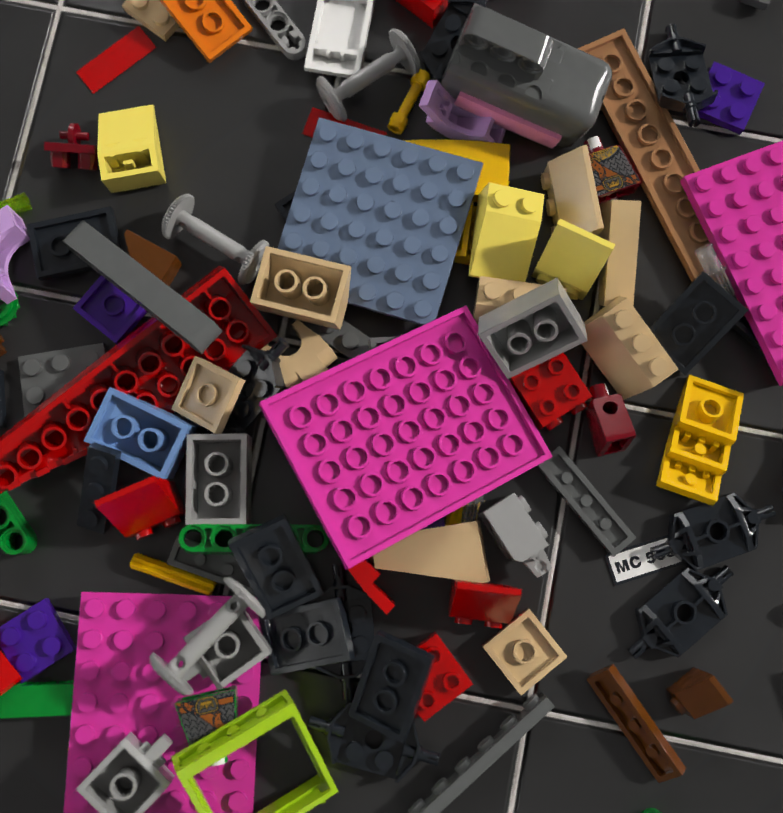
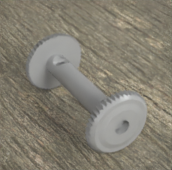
[316,28,420,122]
[161,194,269,285]
[150,577,265,695]

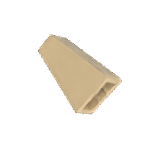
[598,200,641,306]
[369,521,490,583]

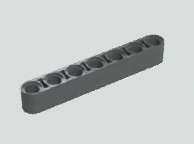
[62,220,222,354]

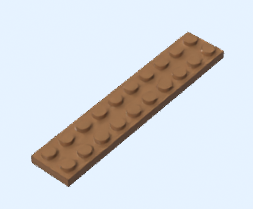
[578,28,729,285]

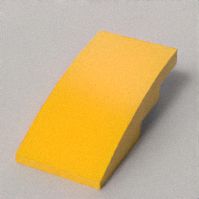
[403,139,511,202]
[656,374,744,506]

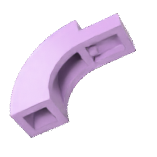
[419,80,506,143]
[0,204,30,304]

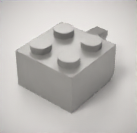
[478,492,552,578]
[183,604,272,691]
[76,732,175,813]

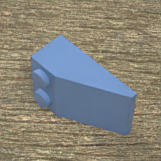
[84,387,198,480]

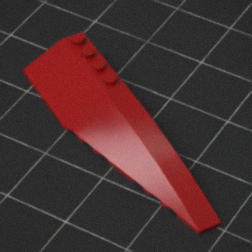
[0,265,277,493]

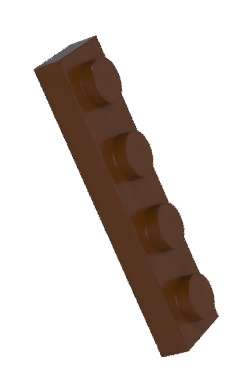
[586,664,687,783]

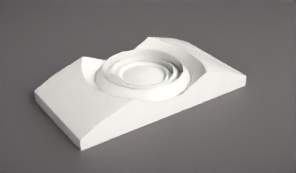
[304,0,375,78]

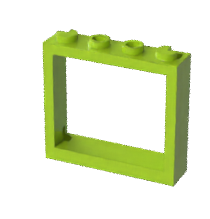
[171,689,339,813]

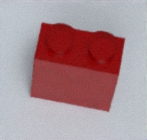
[509,352,593,431]
[414,631,473,722]

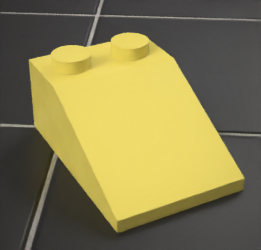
[468,182,544,282]
[532,219,616,300]

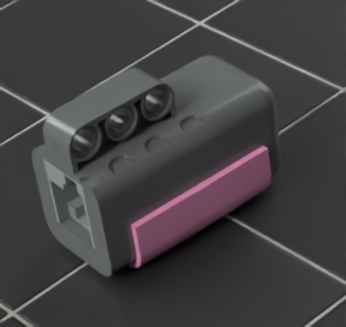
[440,3,612,149]

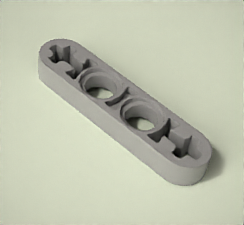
[241,0,307,60]

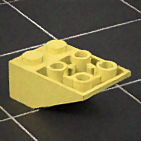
[97,104,166,193]

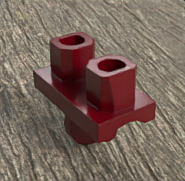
[44,123,98,171]

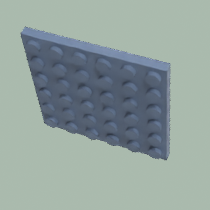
[277,117,483,326]

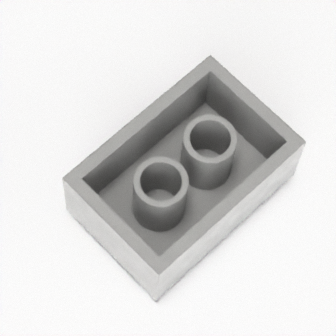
[478,278,588,379]
[185,433,252,525]

